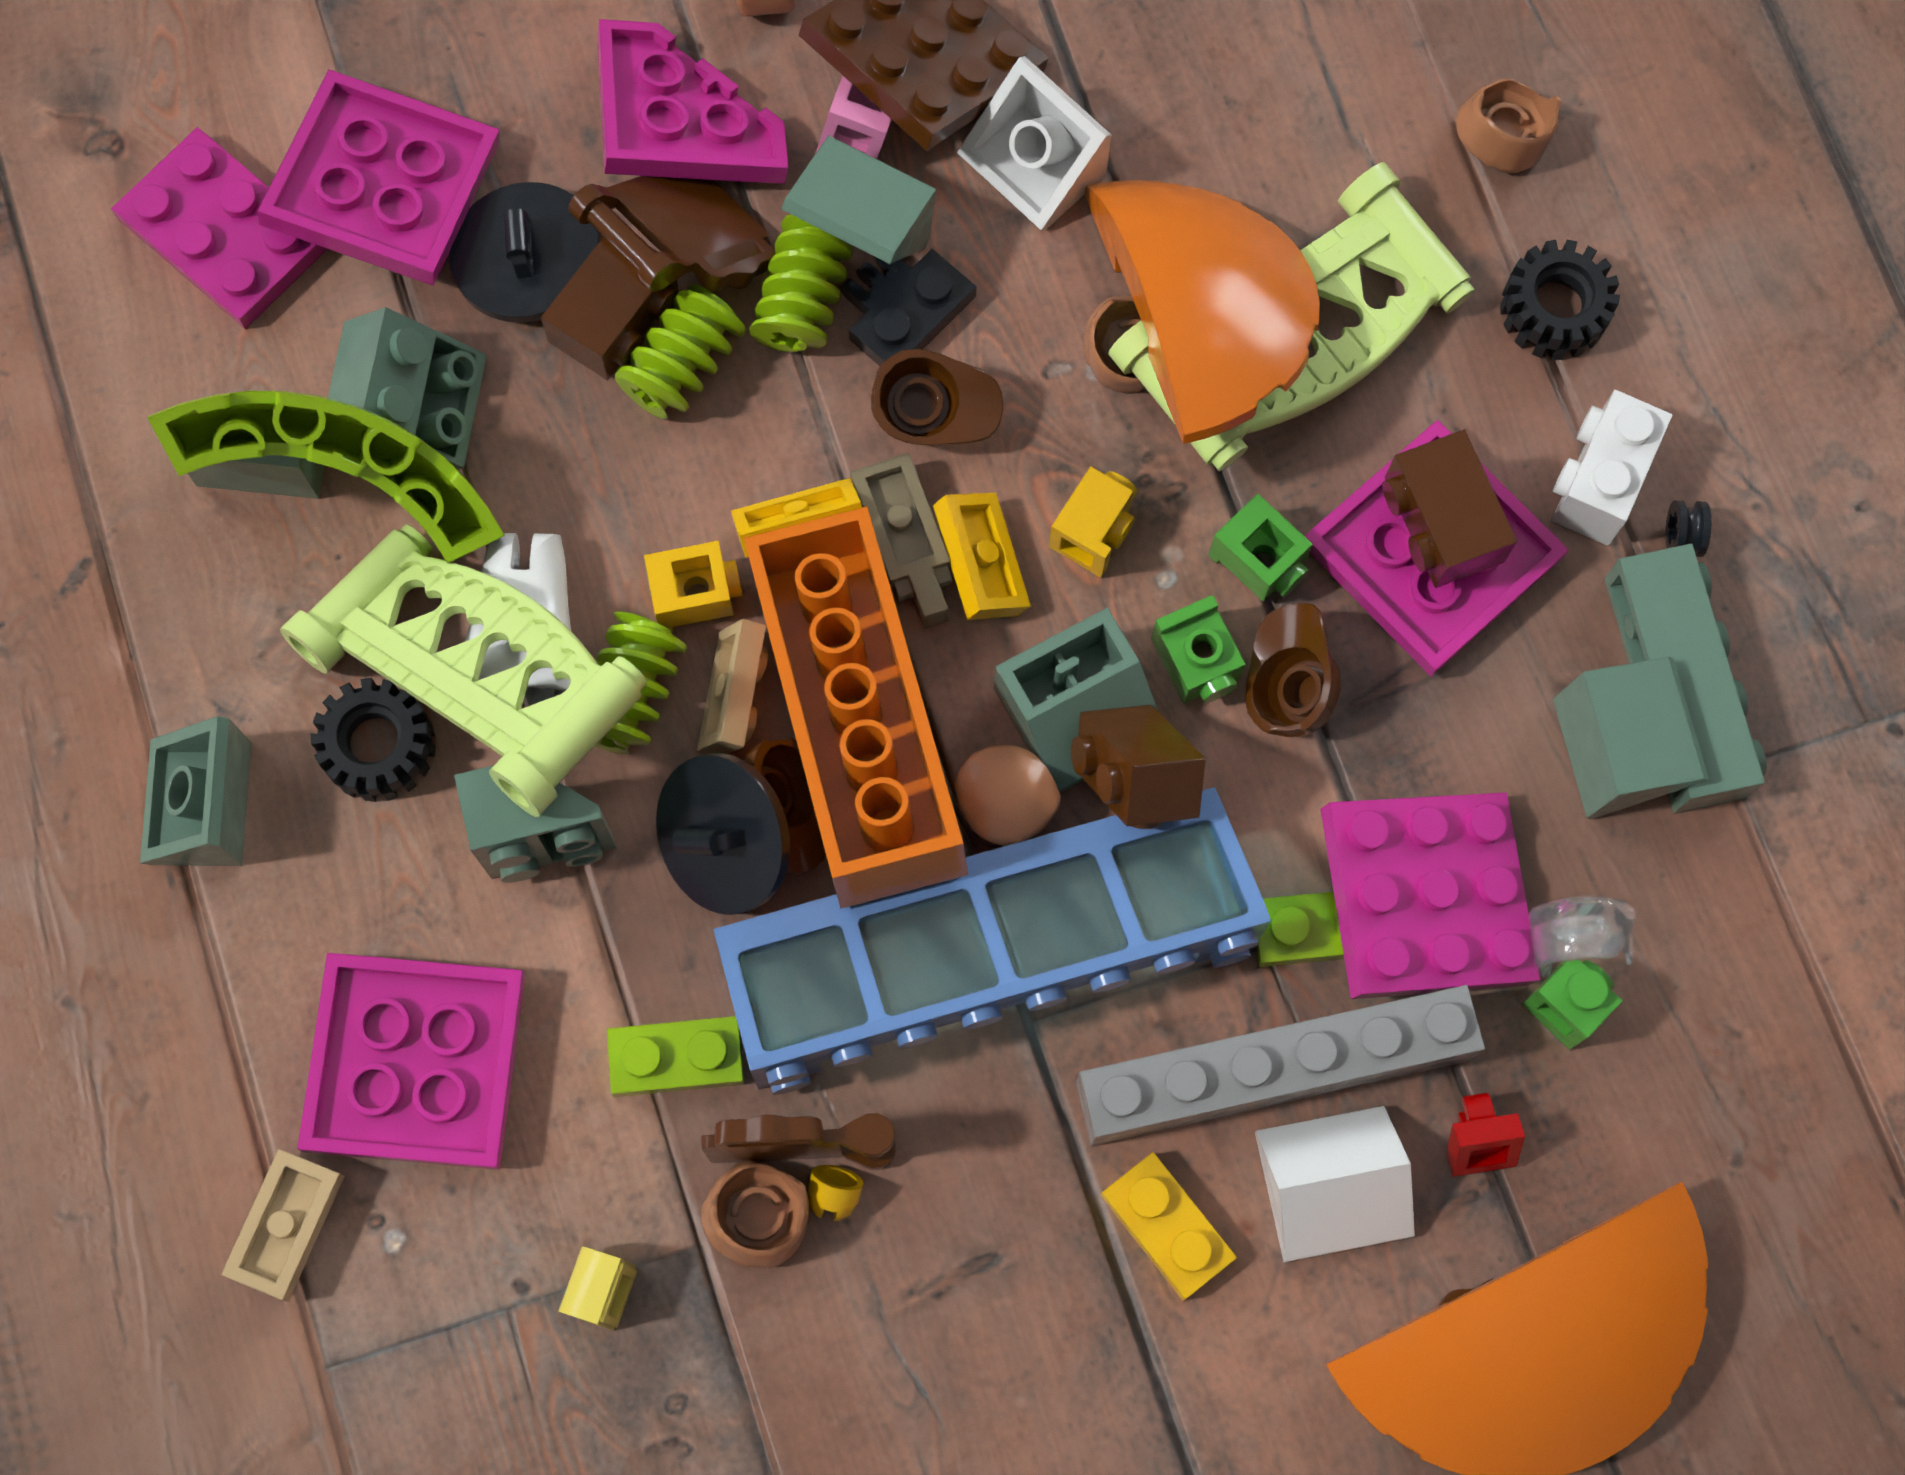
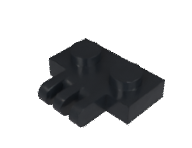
[839,249,977,366]

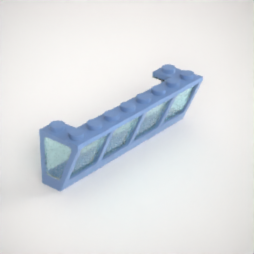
[713,787,1271,1095]

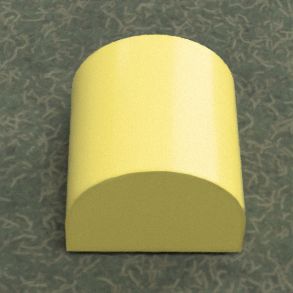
[558,1246,638,1331]

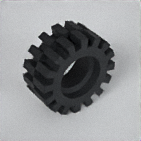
[1500,239,1620,360]
[311,678,436,802]

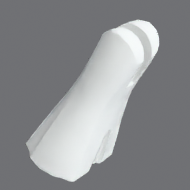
[465,533,571,707]

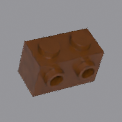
[541,236,679,381]
[1382,429,1518,588]
[1071,705,1206,829]

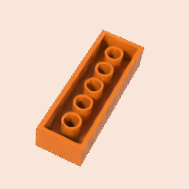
[744,507,968,909]

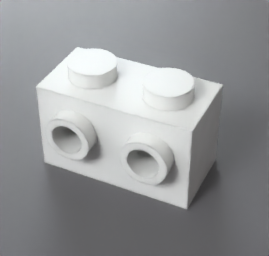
[1551,389,1673,546]

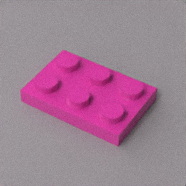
[111,127,327,329]

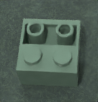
[328,307,487,469]
[993,607,1159,793]
[454,765,617,883]

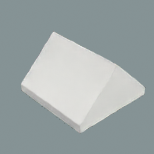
[957,56,1112,231]
[1255,1106,1415,1263]

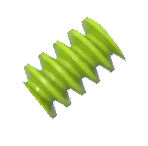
[749,214,853,352]
[615,284,747,420]
[595,611,687,755]

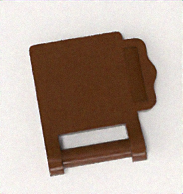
[568,176,775,292]
[701,1113,896,1170]

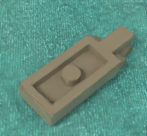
[850,452,952,629]

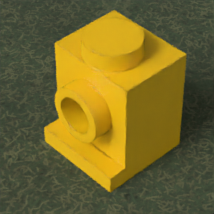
[1049,466,1138,578]
[644,541,743,631]

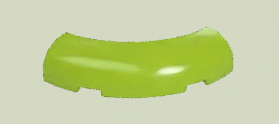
[147,390,505,563]

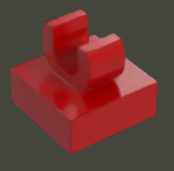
[1446,1093,1525,1177]

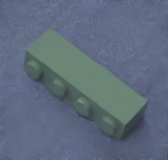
[1604,544,1767,814]

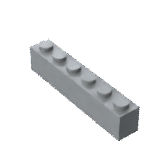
[1076,985,1485,1147]

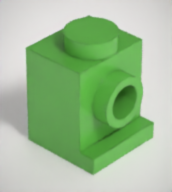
[1208,494,1313,602]
[1151,595,1246,704]
[1521,954,1623,1050]

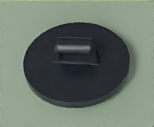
[449,182,600,323]
[656,753,790,915]

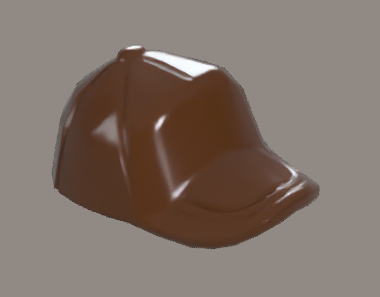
[871,349,1003,446]
[1246,603,1341,737]
[743,738,826,875]

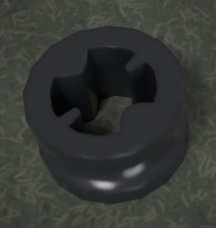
[1665,500,1712,557]

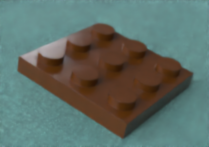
[798,0,1049,151]

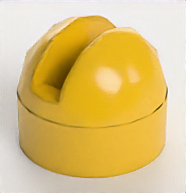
[807,1165,864,1221]

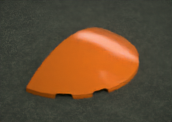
[1084,180,1320,444]
[1325,1181,1708,1475]

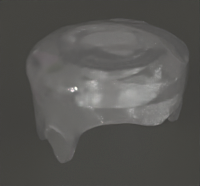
[1529,894,1637,977]

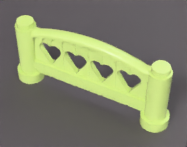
[1108,162,1475,471]
[280,524,647,817]

